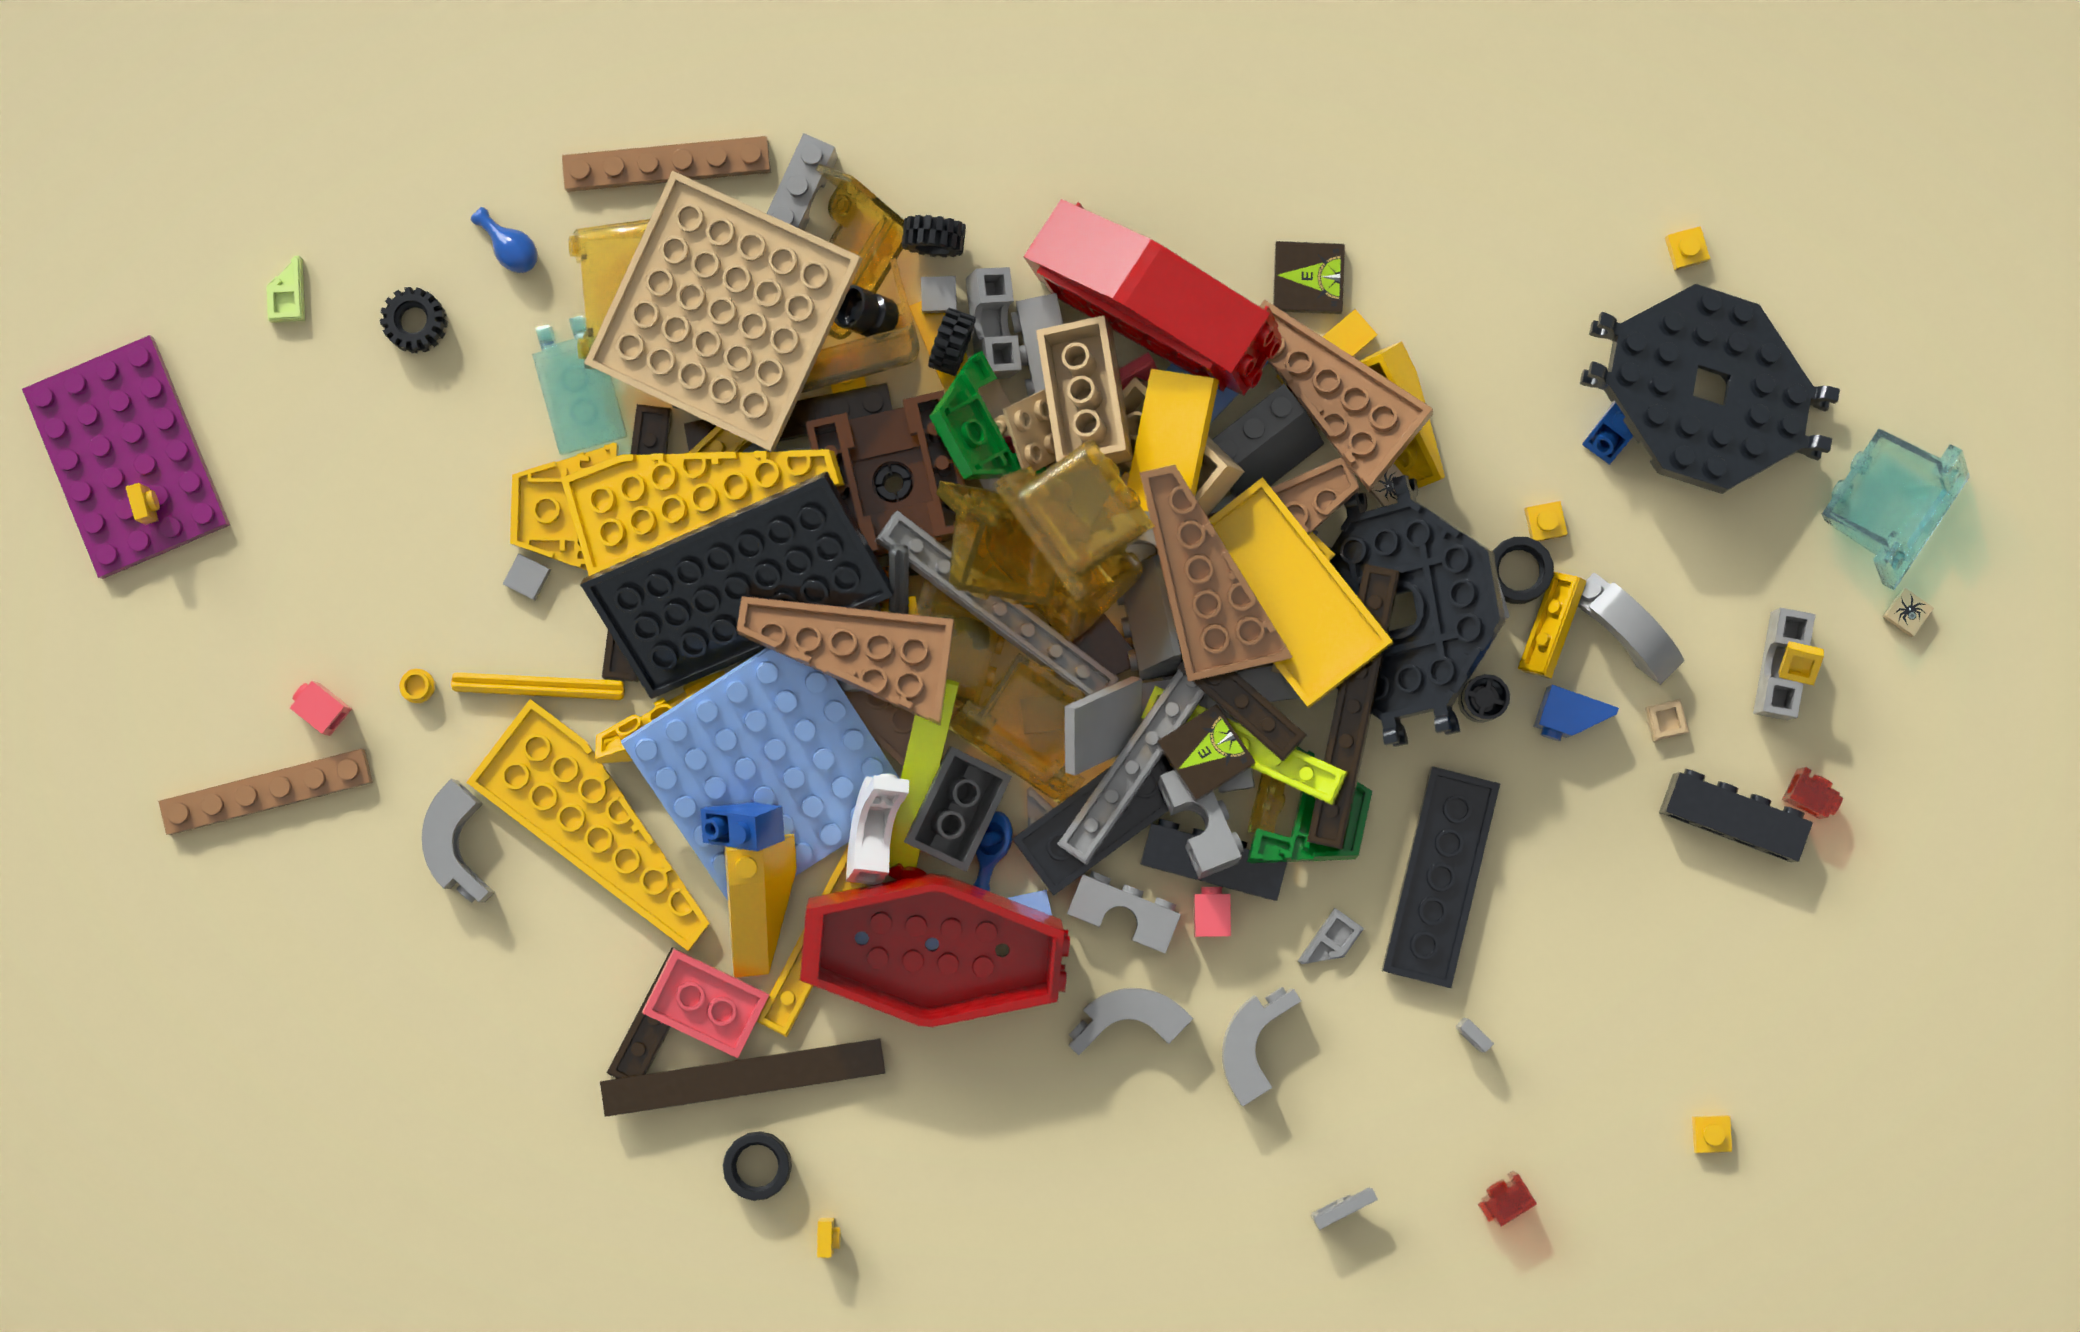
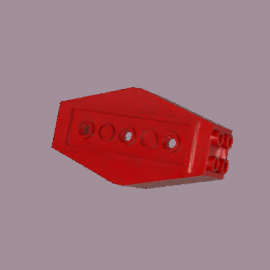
[1023,199,1282,396]
[800,873,1070,1027]

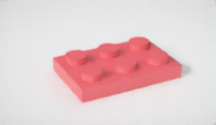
[642,948,769,1058]

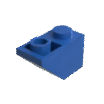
[1582,401,1633,465]
[700,802,785,851]

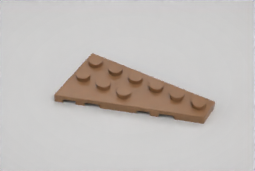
[1259,300,1433,493]
[737,596,955,726]

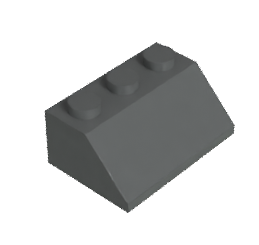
[1212,384,1324,498]
[1114,555,1181,681]
[904,746,1012,872]

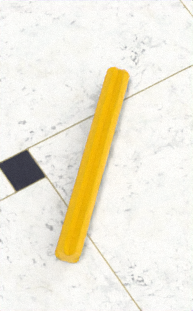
[451,673,625,700]

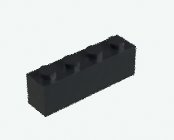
[1659,769,1813,862]
[1140,819,1287,901]

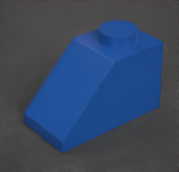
[1533,685,1619,741]

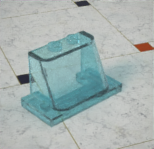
[1822,429,1970,590]

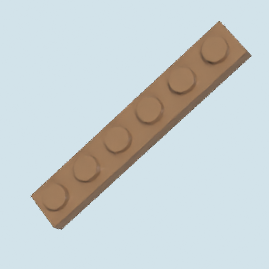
[562,136,771,192]
[158,749,373,835]

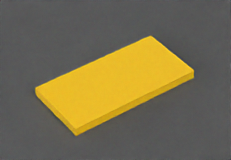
[1209,477,1393,709]

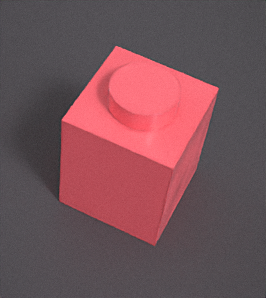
[290,681,352,736]
[1193,887,1231,937]

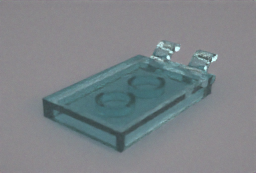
[532,315,628,455]

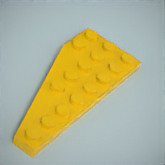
[561,449,844,576]
[466,699,711,951]

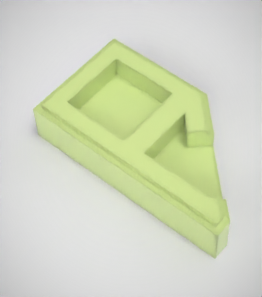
[266,256,305,323]

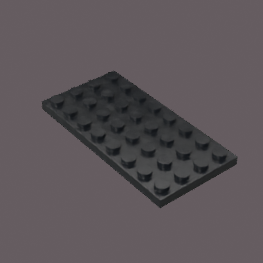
[580,471,894,699]

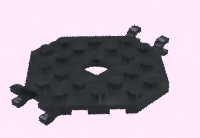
[1580,284,1840,494]
[1328,475,1506,747]

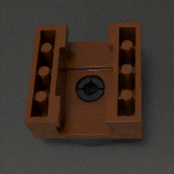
[805,390,977,558]

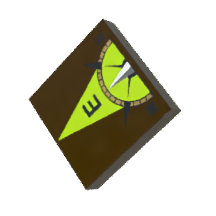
[1273,241,1345,314]
[1157,704,1256,802]

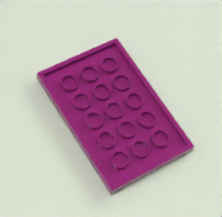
[22,335,230,579]

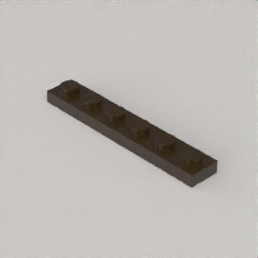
[684,383,893,451]

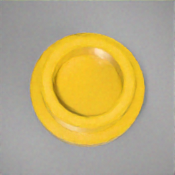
[399,669,435,704]

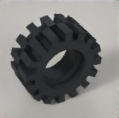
[901,215,966,257]
[380,287,448,353]
[928,307,976,376]

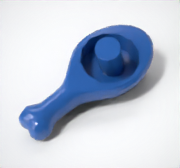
[471,207,538,273]
[973,811,1013,892]

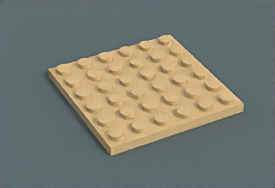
[584,171,863,452]

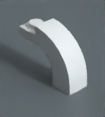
[846,774,909,885]

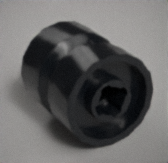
[835,285,899,341]
[1458,674,1510,723]

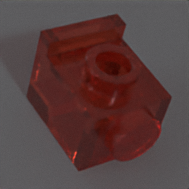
[1782,767,1843,819]
[1477,1171,1537,1227]

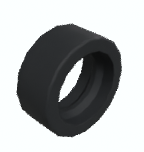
[1493,537,1554,604]
[723,1131,792,1201]

